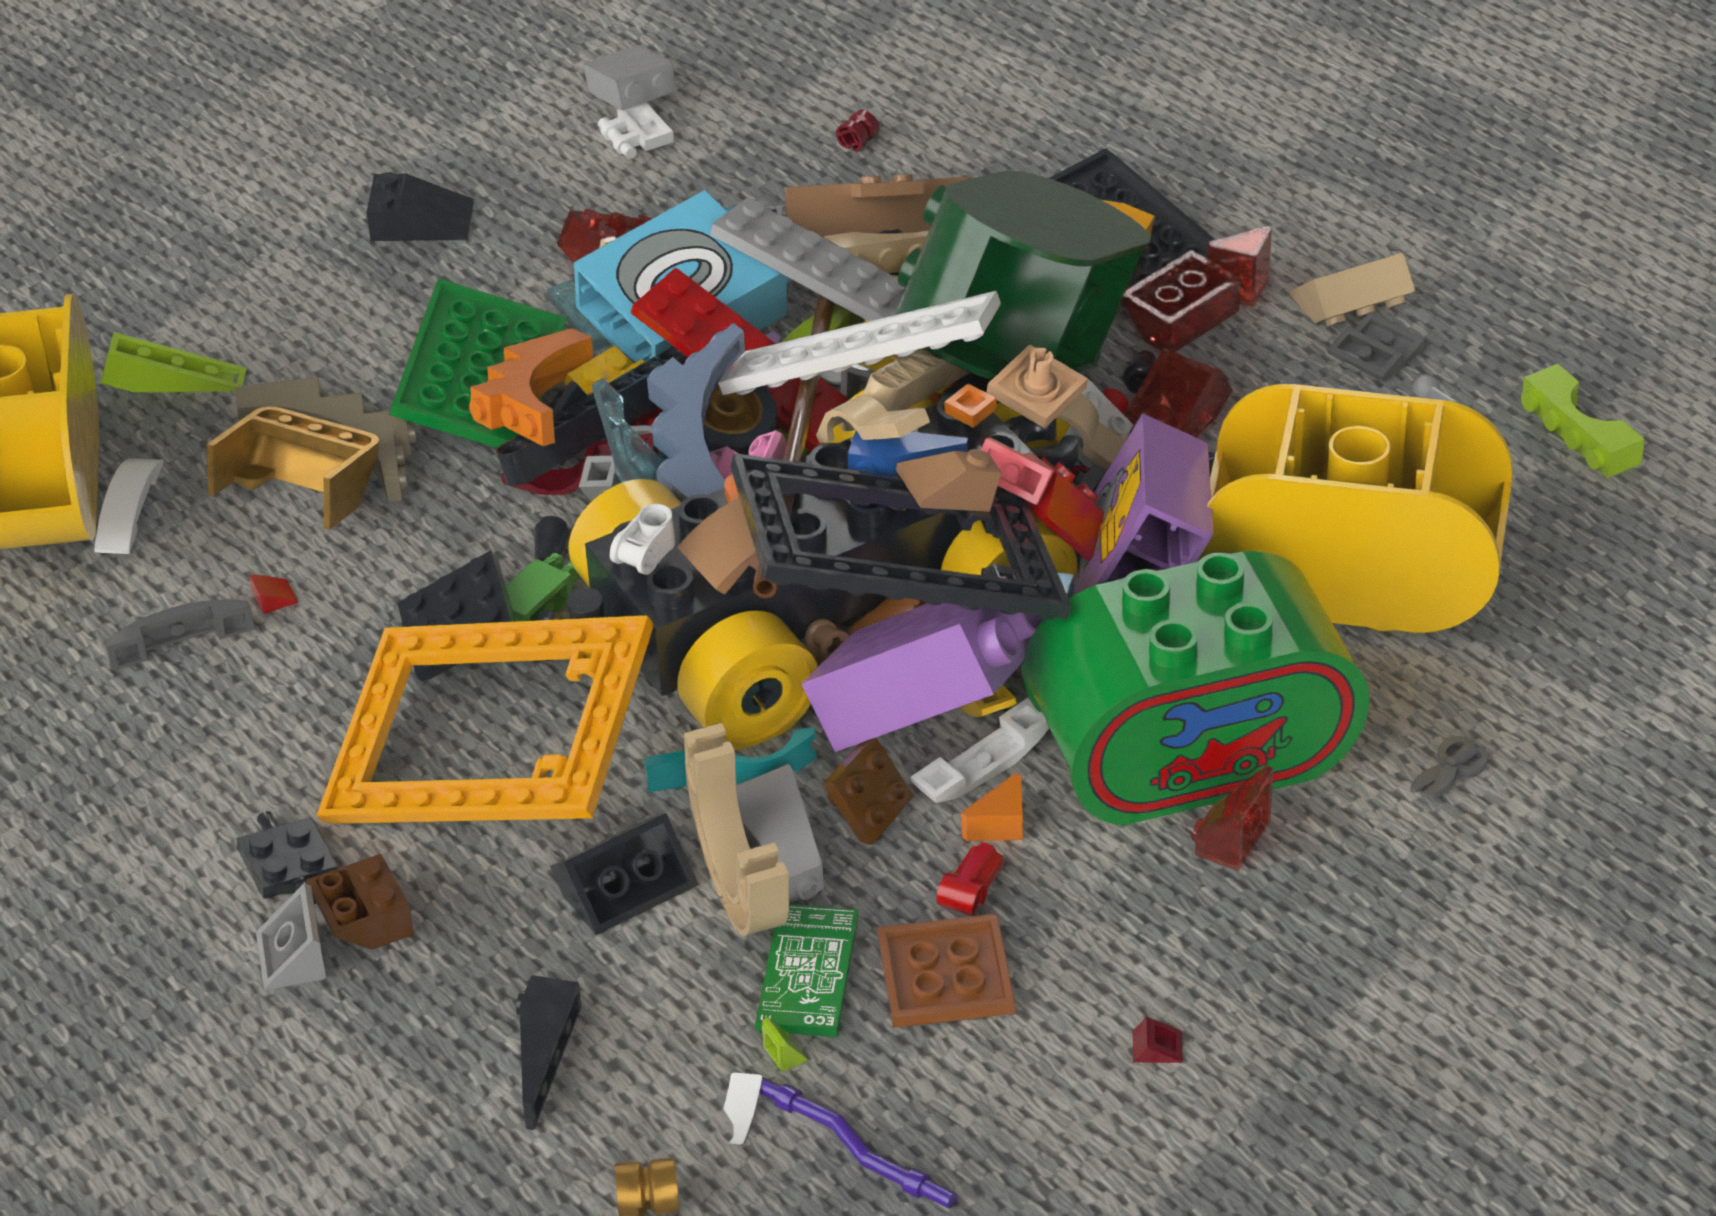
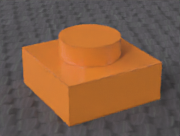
[944,384,997,428]

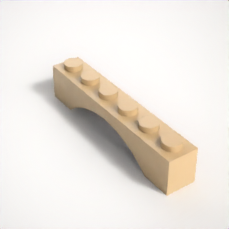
[824,231,929,273]

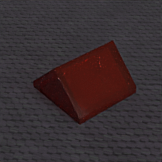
[1206,226,1272,307]

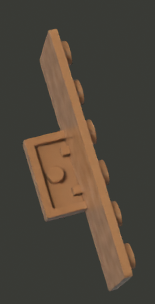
[785,174,975,239]

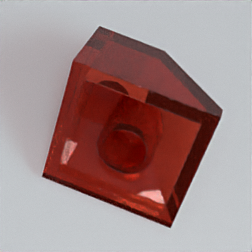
[1192,765,1273,871]

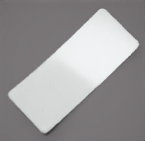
[723,1073,762,1145]

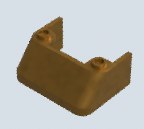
[207,406,379,530]

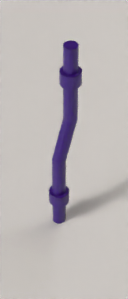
[756,1074,957,1209]

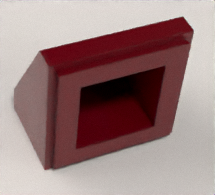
[1133,1016,1182,1063]

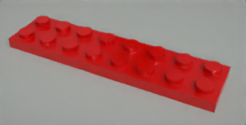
[631,267,849,452]

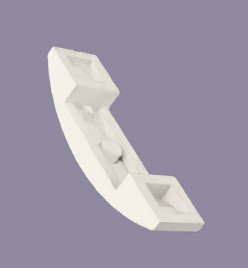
[94,458,164,554]
[911,697,1050,803]

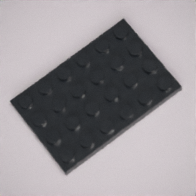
[1049,148,1241,324]

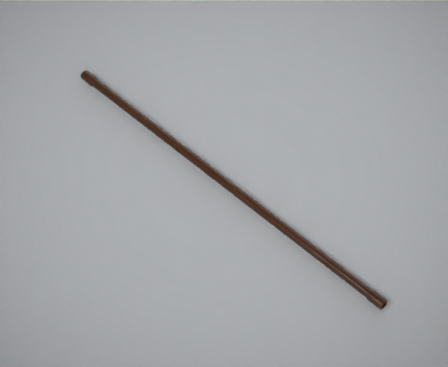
[753,294,835,598]

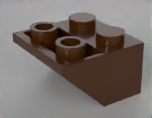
[306,854,414,950]

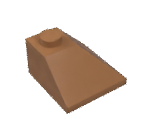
[896,449,1002,512]

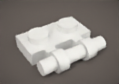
[598,102,674,159]

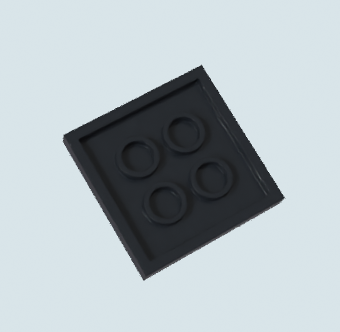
[397,550,516,681]

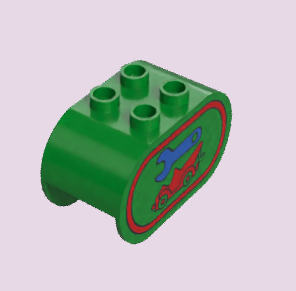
[1022,551,1369,825]

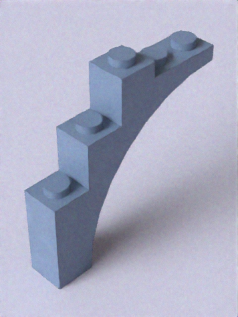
[647,323,745,502]

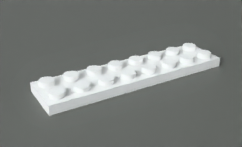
[718,291,1001,395]

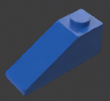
[848,430,968,476]

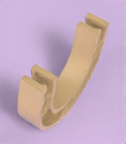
[684,723,789,936]

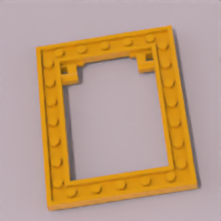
[316,615,654,824]

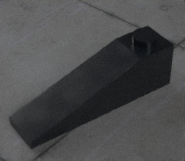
[516,975,582,1130]

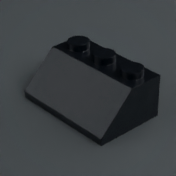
[550,813,699,935]

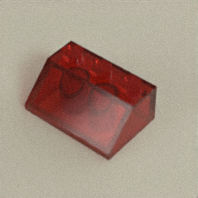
[1122,250,1241,356]

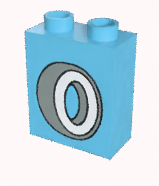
[574,190,792,363]

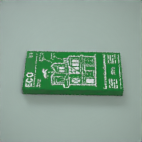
[755,904,859,1037]

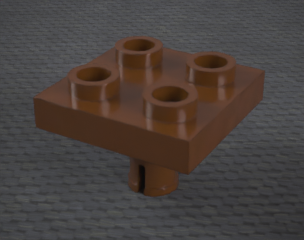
[823,737,914,845]

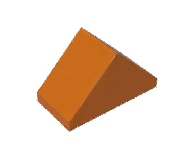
[961,773,1023,841]

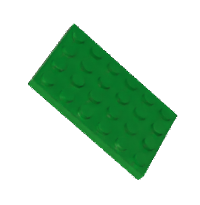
[389,278,567,448]

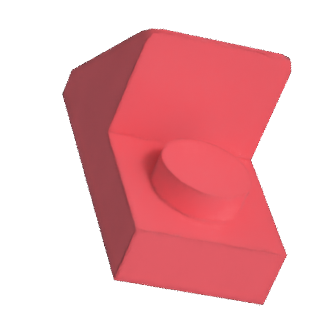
[981,438,1054,505]

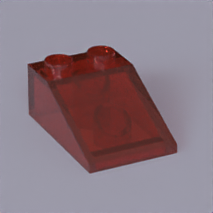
[1124,348,1233,440]

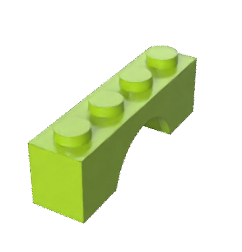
[1521,364,1645,478]

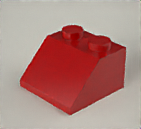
[1026,457,1104,561]

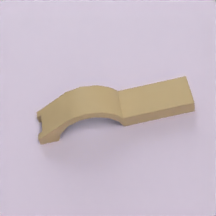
[816,394,930,443]
[1056,394,1126,471]

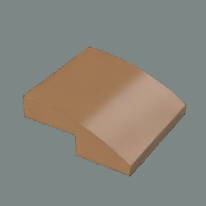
[677,498,760,595]

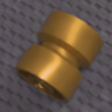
[614,1157,680,1216]

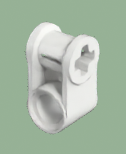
[610,504,675,575]

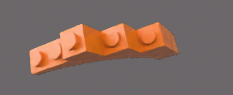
[469,328,593,446]

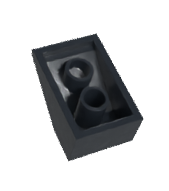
[366,172,474,241]

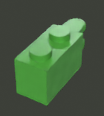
[506,553,580,622]

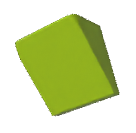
[762,1017,808,1071]

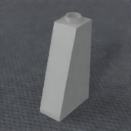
[736,764,824,904]

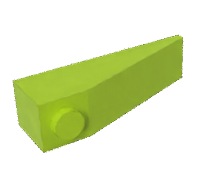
[100,332,247,392]

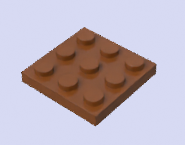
[877,914,1015,1028]

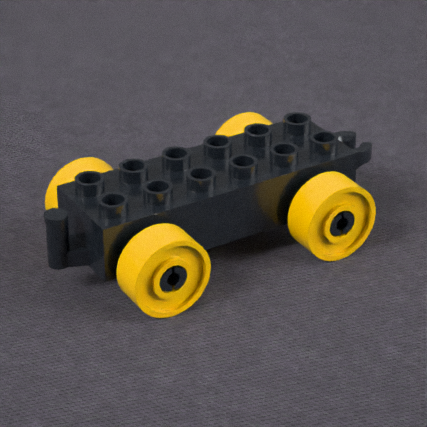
[566,389,1079,750]

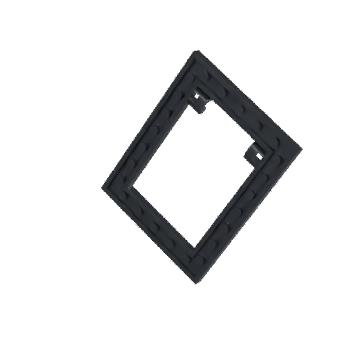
[730,453,1072,620]

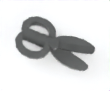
[1410,736,1489,799]

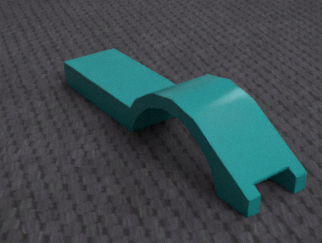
[644,727,817,793]

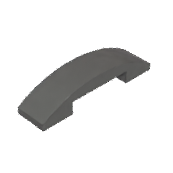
[105,599,255,671]

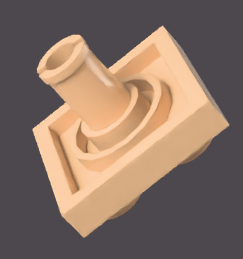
[986,344,1088,428]

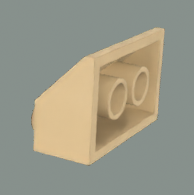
[1289,253,1415,326]

